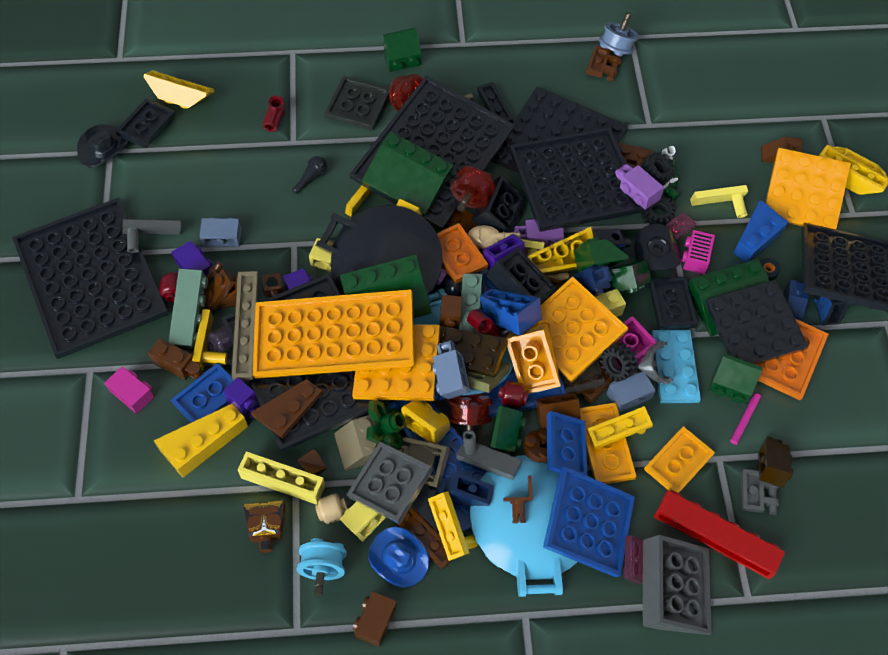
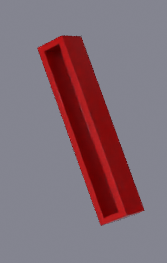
[654,490,785,580]

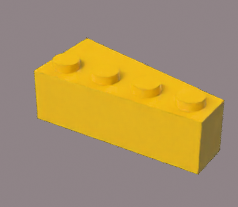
[527,227,594,275]
[154,404,248,478]

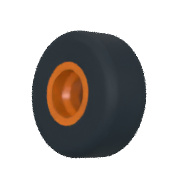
[760,259,780,281]

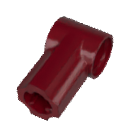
[262,95,285,132]
[467,309,501,337]

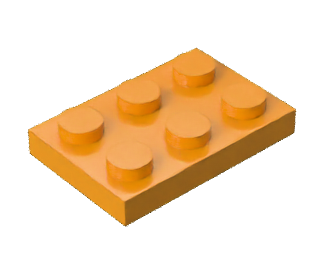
[644,426,715,493]

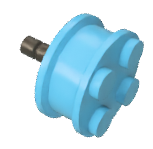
[297,538,347,596]

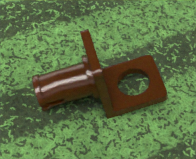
[262,272,283,298]
[503,475,533,524]

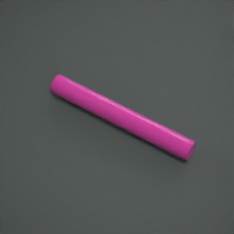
[730,393,761,445]

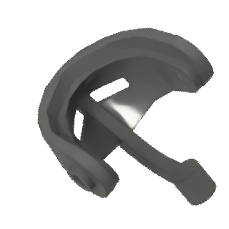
[638,341,674,384]

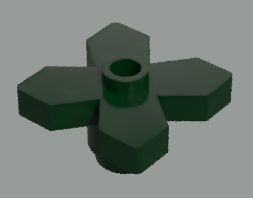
[366,400,406,450]

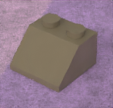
[334,415,379,471]

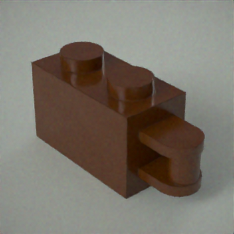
[148,338,203,380]

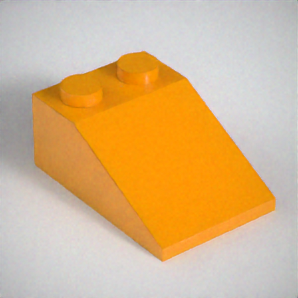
[506,324,561,394]

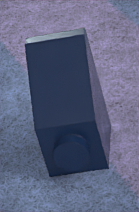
[784,280,809,321]
[443,472,494,506]

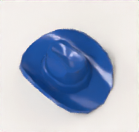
[368,526,430,588]

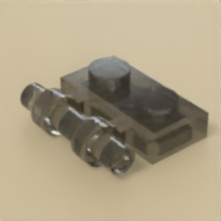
[560,359,606,395]

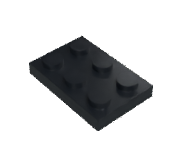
[116,98,176,148]
[648,277,698,330]

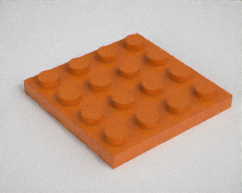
[756,319,828,400]

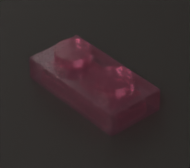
[665,212,696,241]
[624,535,643,584]

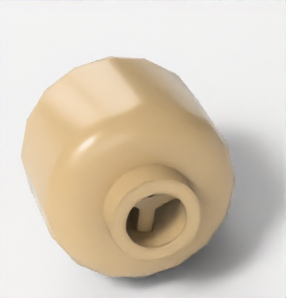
[315,493,348,524]

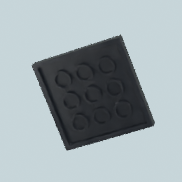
[705,280,809,365]

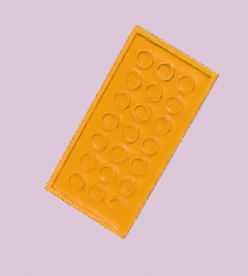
[252,289,414,378]

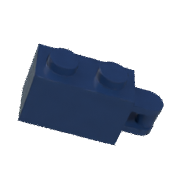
[567,265,613,296]

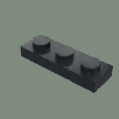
[477,82,514,123]

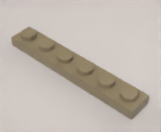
[232,271,258,380]

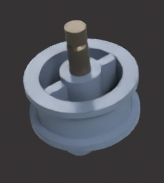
[599,12,639,56]

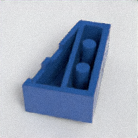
[734,200,788,262]
[480,288,542,336]

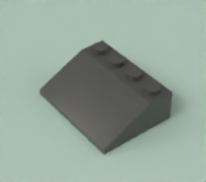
[643,535,712,635]

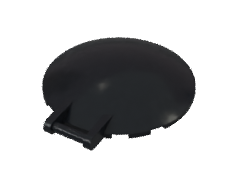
[315,205,443,295]

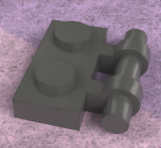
[741,469,779,515]

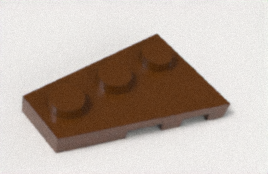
[251,379,323,439]

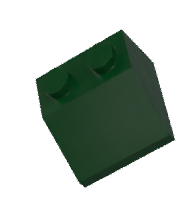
[383,27,421,72]
[573,237,628,272]
[609,260,652,293]
[708,354,763,404]
[491,406,526,453]

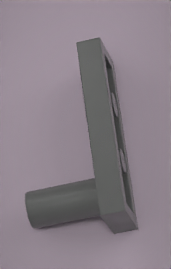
[123,219,181,253]
[456,430,522,480]

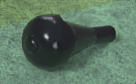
[292,156,328,194]
[441,274,462,296]

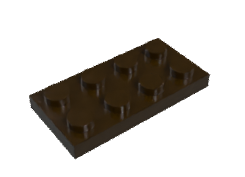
[438,326,508,377]

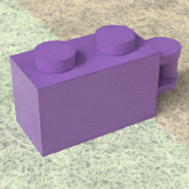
[615,164,664,210]
[513,219,564,248]

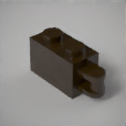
[758,436,793,487]

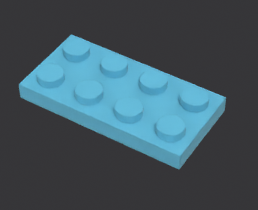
[651,330,701,403]

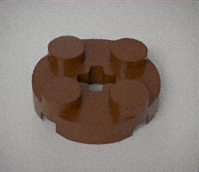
[523,428,547,463]

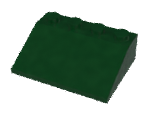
[362,131,453,216]
[340,255,433,319]
[688,259,769,337]

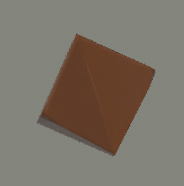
[298,449,327,476]

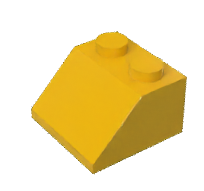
[401,401,450,444]

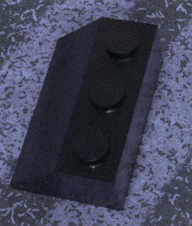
[472,175,526,233]
[486,247,557,305]

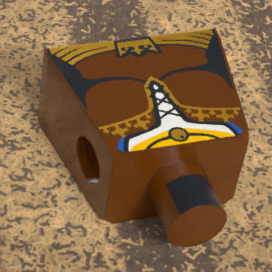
[243,501,286,553]

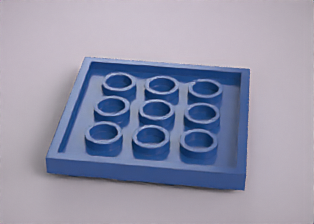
[543,466,635,577]

